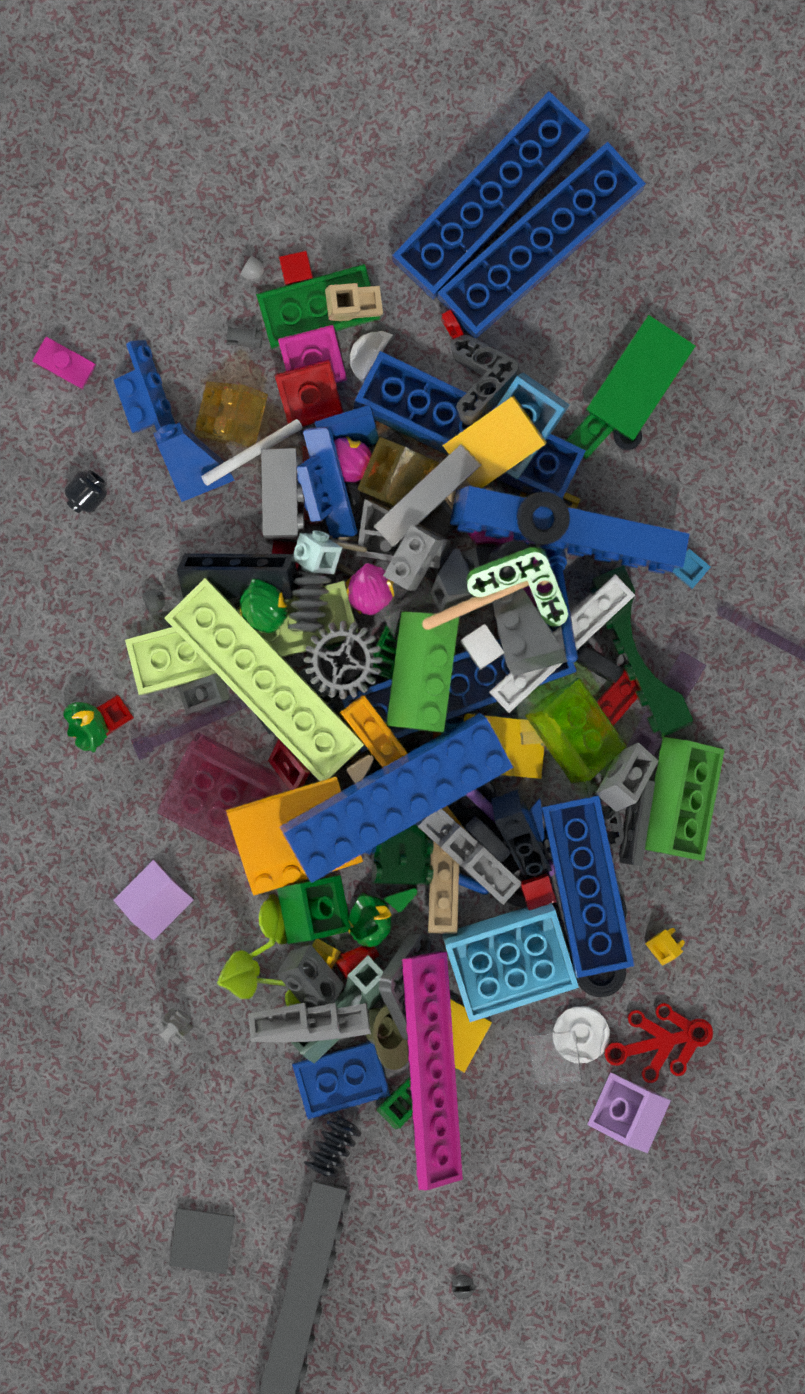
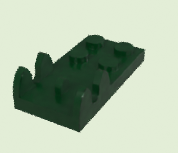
[372,768,434,885]

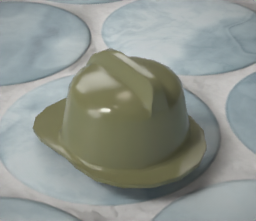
[366,1005,409,1070]

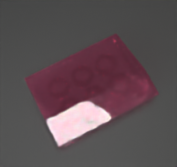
[157,732,290,856]

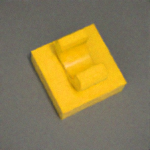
[645,928,685,966]
[312,939,341,969]

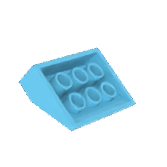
[442,903,579,1022]

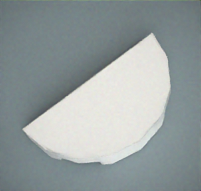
[350,331,393,383]

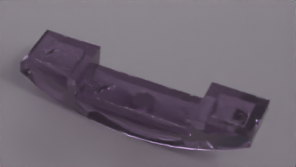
[625,651,706,756]

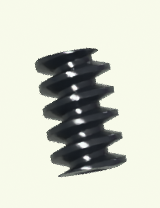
[489,540,534,579]
[304,1113,362,1177]

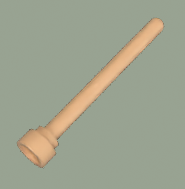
[422,562,550,630]

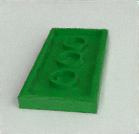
[256,264,380,350]
[586,315,696,441]

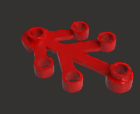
[604,1003,713,1083]

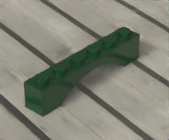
[589,565,694,738]

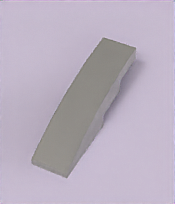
[374,444,481,547]
[415,809,522,905]
[248,1003,371,1043]

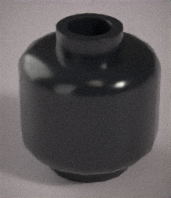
[65,470,107,513]

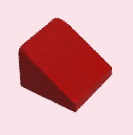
[97,695,134,736]

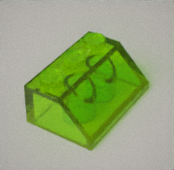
[525,678,627,784]

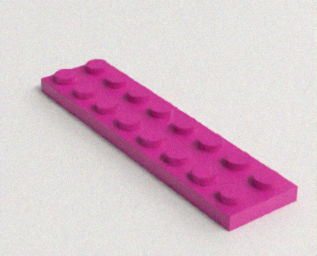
[402,952,463,1190]

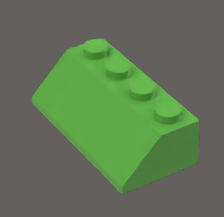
[386,612,459,733]
[645,737,725,861]

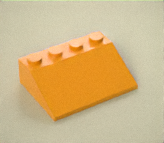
[226,776,363,896]

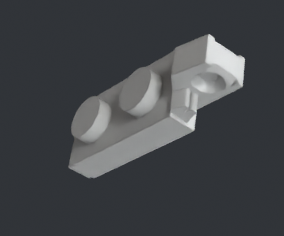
[156,1009,193,1045]

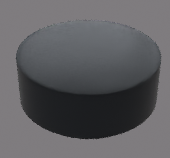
[613,430,642,451]

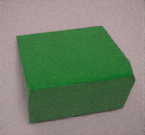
[383,888,418,912]

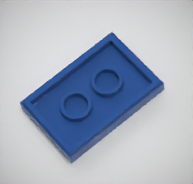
[292,1041,390,1119]

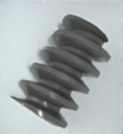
[287,571,331,633]

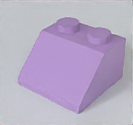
[587,1072,671,1153]

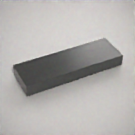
[619,780,655,866]

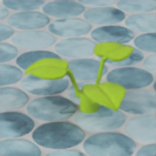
[217,894,301,1006]

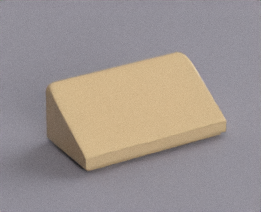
[346,750,374,783]

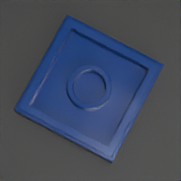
[315,405,380,447]

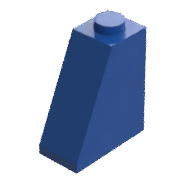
[153,423,235,502]

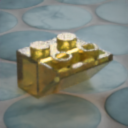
[194,381,268,448]
[357,437,439,506]

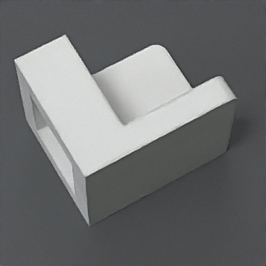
[460,625,504,670]

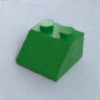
[277,875,351,944]

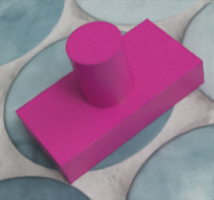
[32,337,96,390]

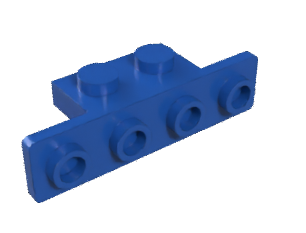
[114,340,175,433]
[297,426,357,538]

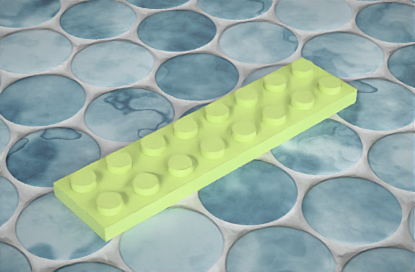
[164,578,365,781]
[125,581,358,695]

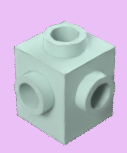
[294,530,342,574]

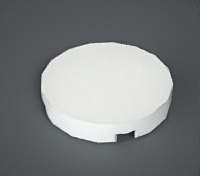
[553,1006,610,1063]

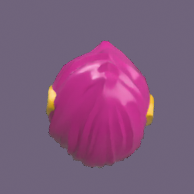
[334,436,377,482]
[347,563,394,615]

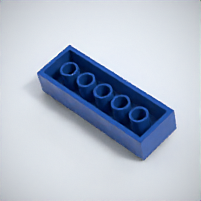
[541,796,634,978]

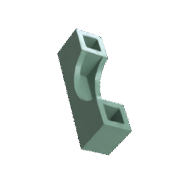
[291,956,384,1063]

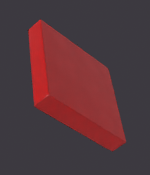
[274,359,344,427]

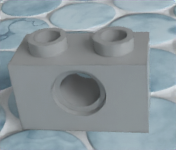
[383,525,444,591]
[596,743,658,812]

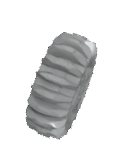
[304,621,383,699]

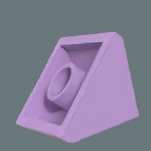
[113,860,194,940]

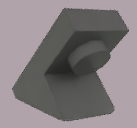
[178,673,230,715]

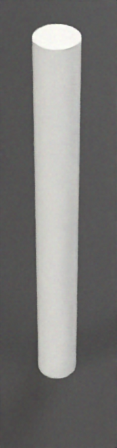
[201,419,302,486]

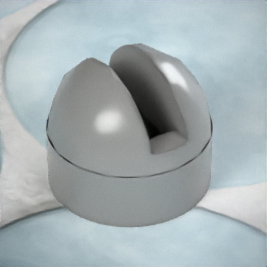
[240,256,264,281]

